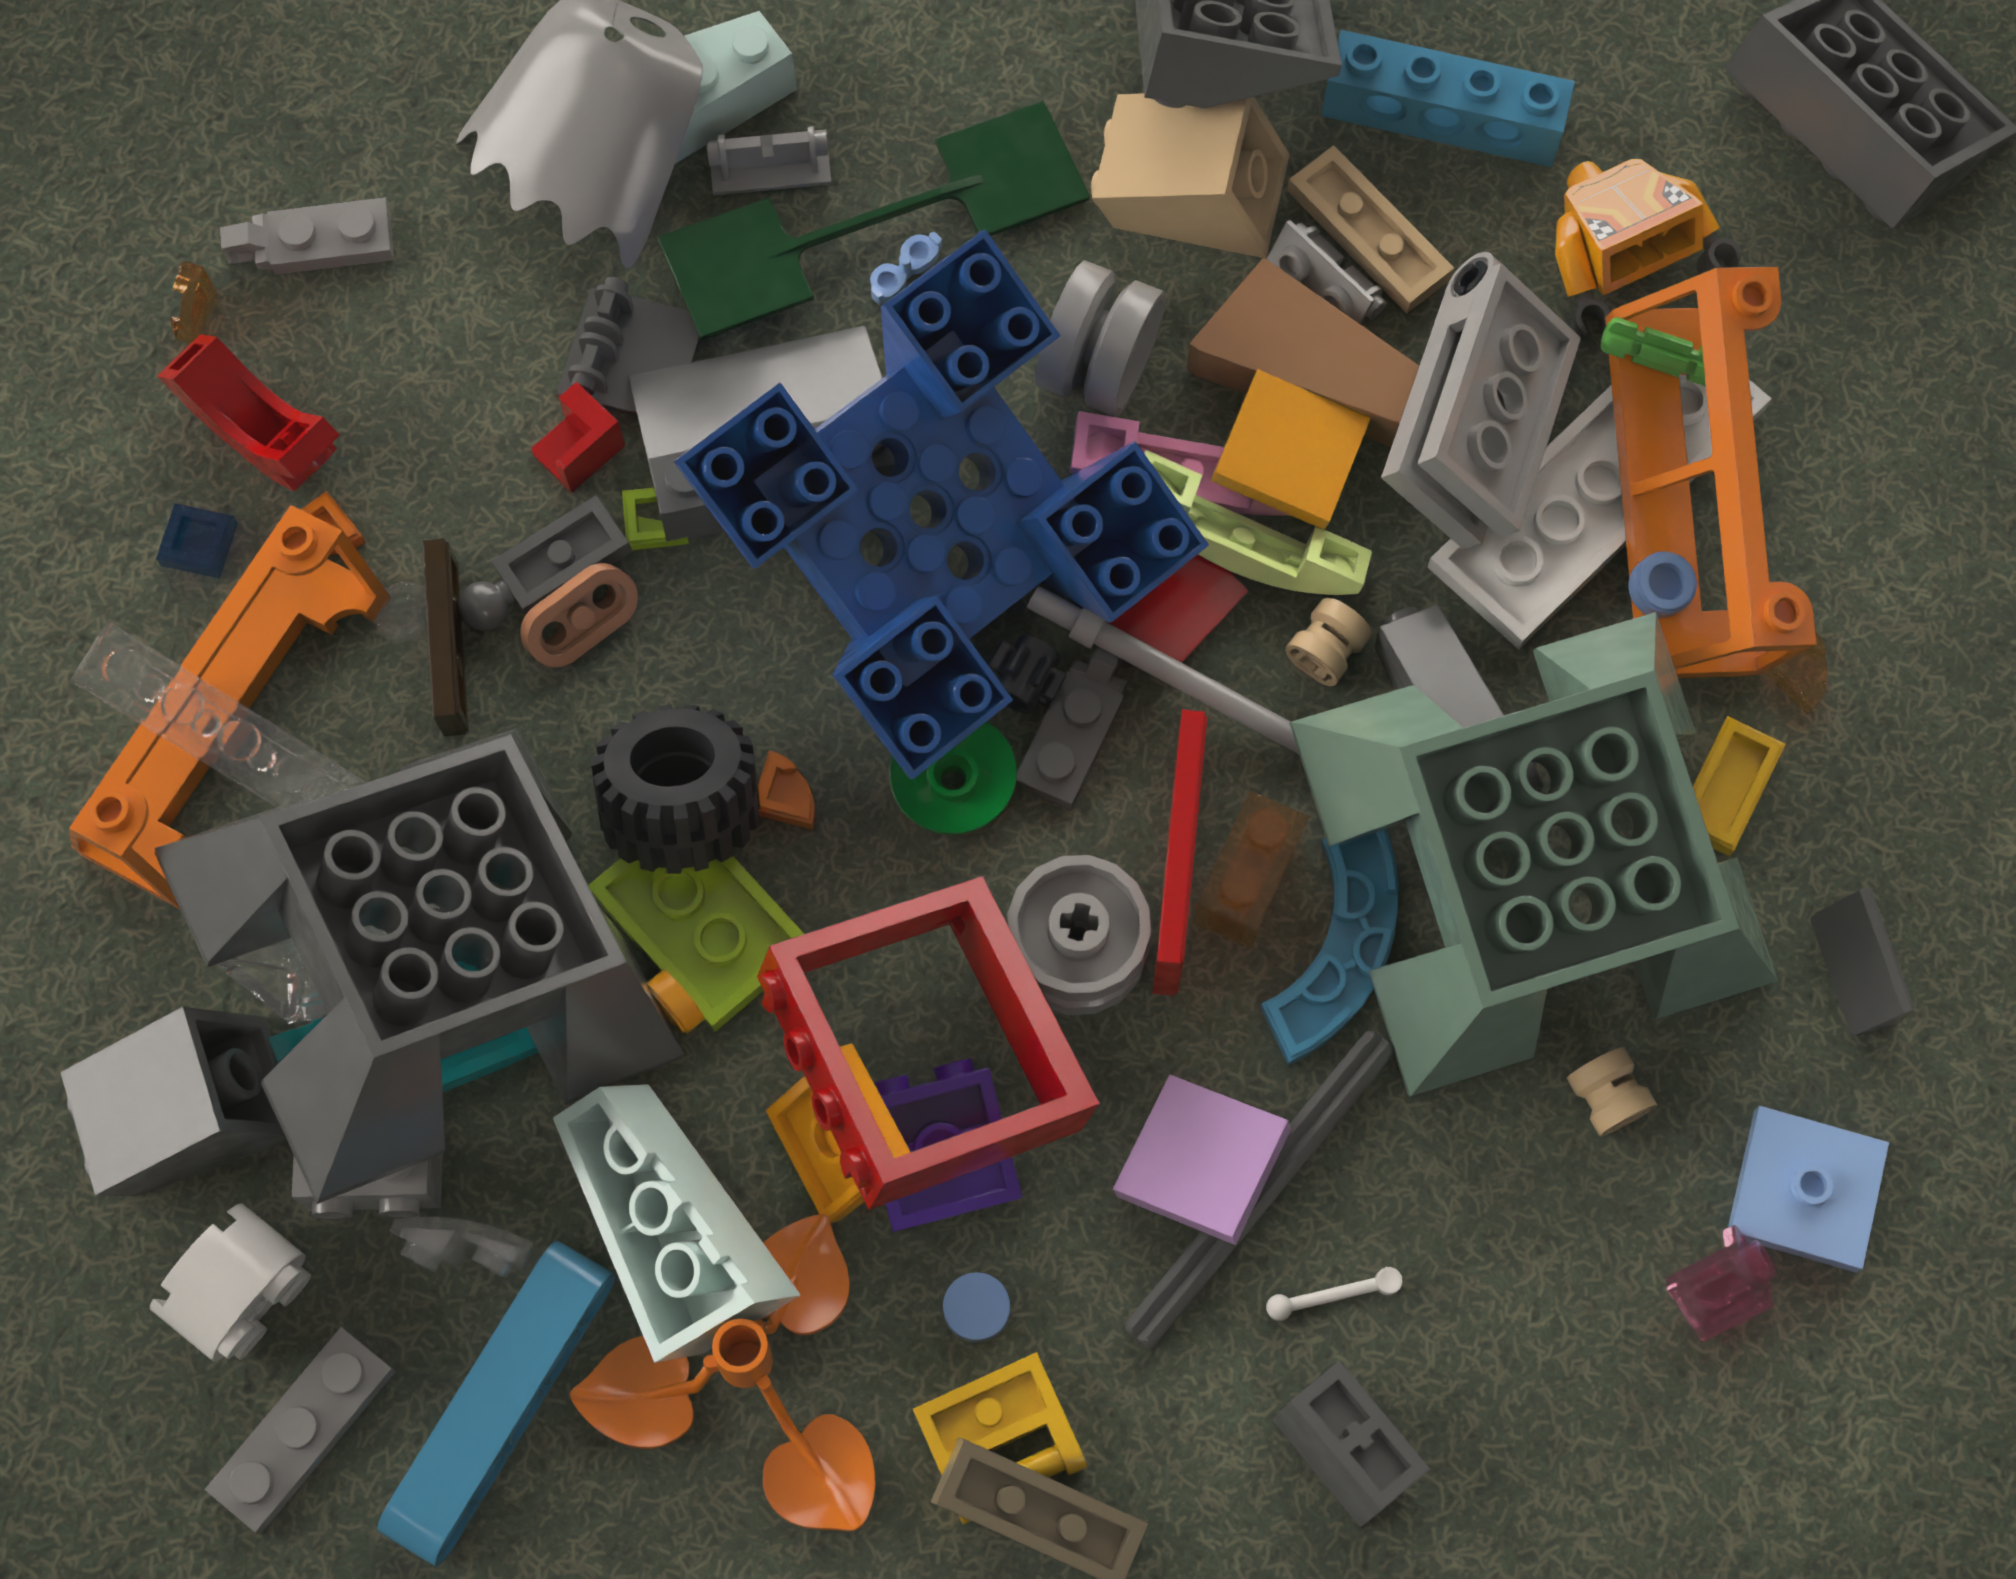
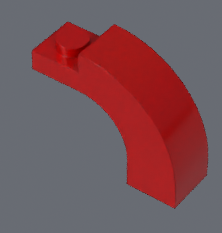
[157,334,340,492]

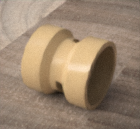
[1285,598,1373,686]
[1566,1047,1658,1137]

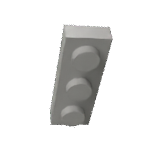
[204,1327,396,1534]

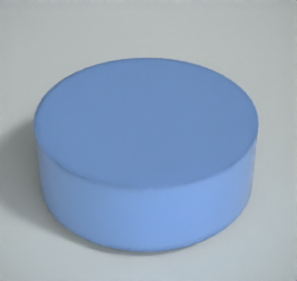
[1628,551,1697,618]
[943,1272,1010,1343]

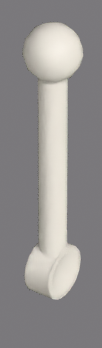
[1266,1267,1402,1321]

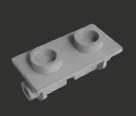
[707,126,832,196]
[1267,220,1387,325]

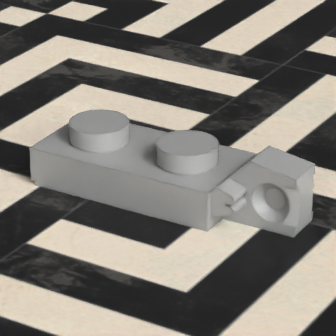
[220,197,394,275]

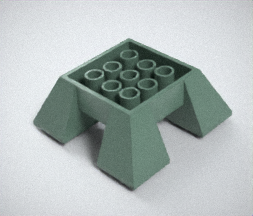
[1289,612,1778,1096]

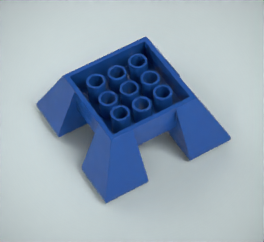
[673,229,1209,779]

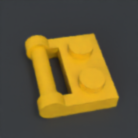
[913,1352,1087,1525]

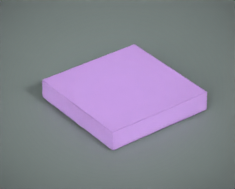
[1113,1075,1291,1245]

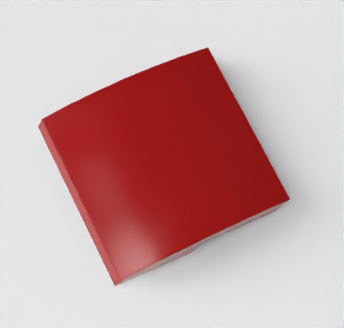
[1073,554,1248,663]

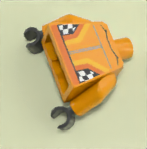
[1555,159,1742,341]

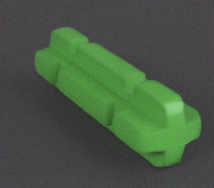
[1600,317,1706,386]

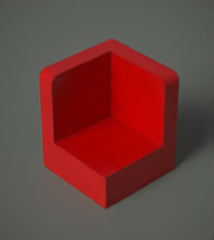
[532,382,625,493]

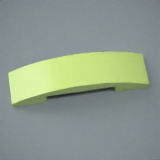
[1144,450,1372,595]

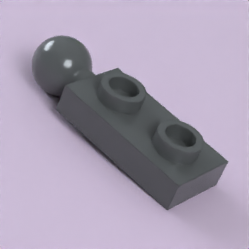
[458,495,633,631]

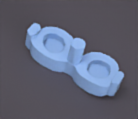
[870,232,942,305]

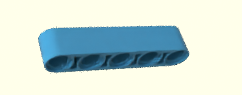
[377,1240,615,1567]

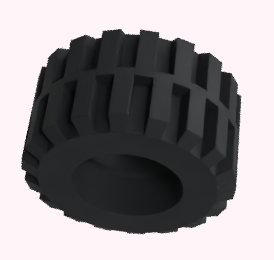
[591,704,760,874]

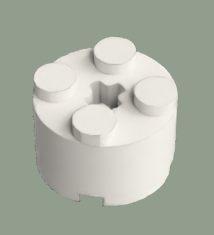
[150,1203,311,1362]

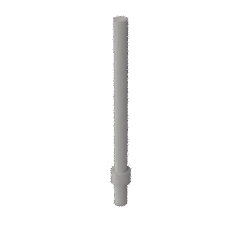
[1027,586,1299,754]

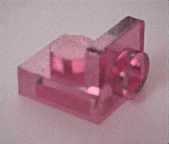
[1666,1225,1777,1342]

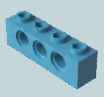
[1321,30,1575,167]

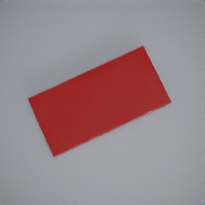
[1152,709,1208,996]

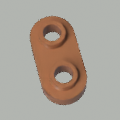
[520,563,638,667]

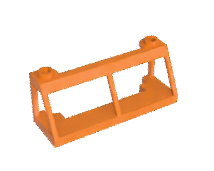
[1605,267,1817,678]
[69,505,391,909]

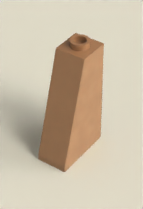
[1187,257,1419,447]

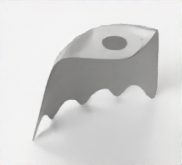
[456,0,703,269]

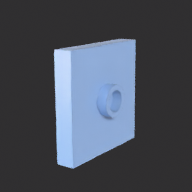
[1726,1106,1889,1273]

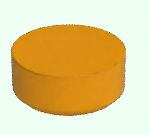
[647,969,705,1034]

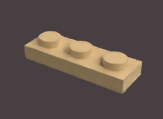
[1287,145,1454,314]

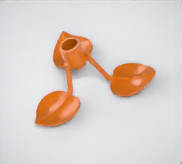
[570,1214,876,1532]

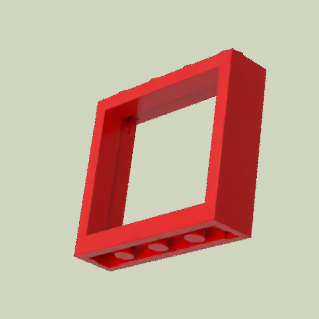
[757,876,1099,1210]

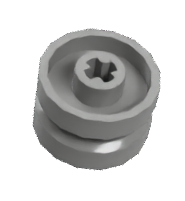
[1035,260,1167,418]
[1007,855,1151,1015]

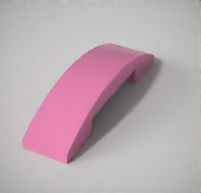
[1070,411,1291,516]

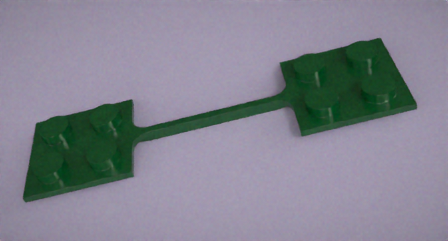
[657,100,1090,340]

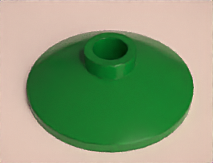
[889,721,1017,835]

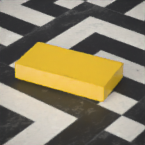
[1692,716,1786,856]

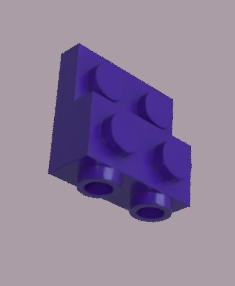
[874,1058,1023,1232]

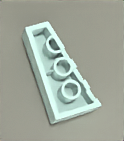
[675,11,797,164]
[553,1084,801,1363]

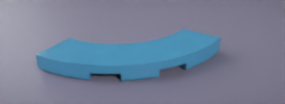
[1260,829,1399,1066]

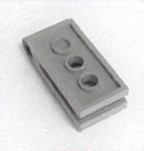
[1381,252,1581,550]

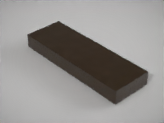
[423,538,469,737]

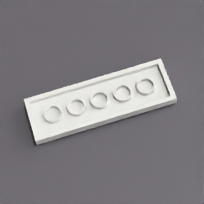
[1427,375,1772,649]

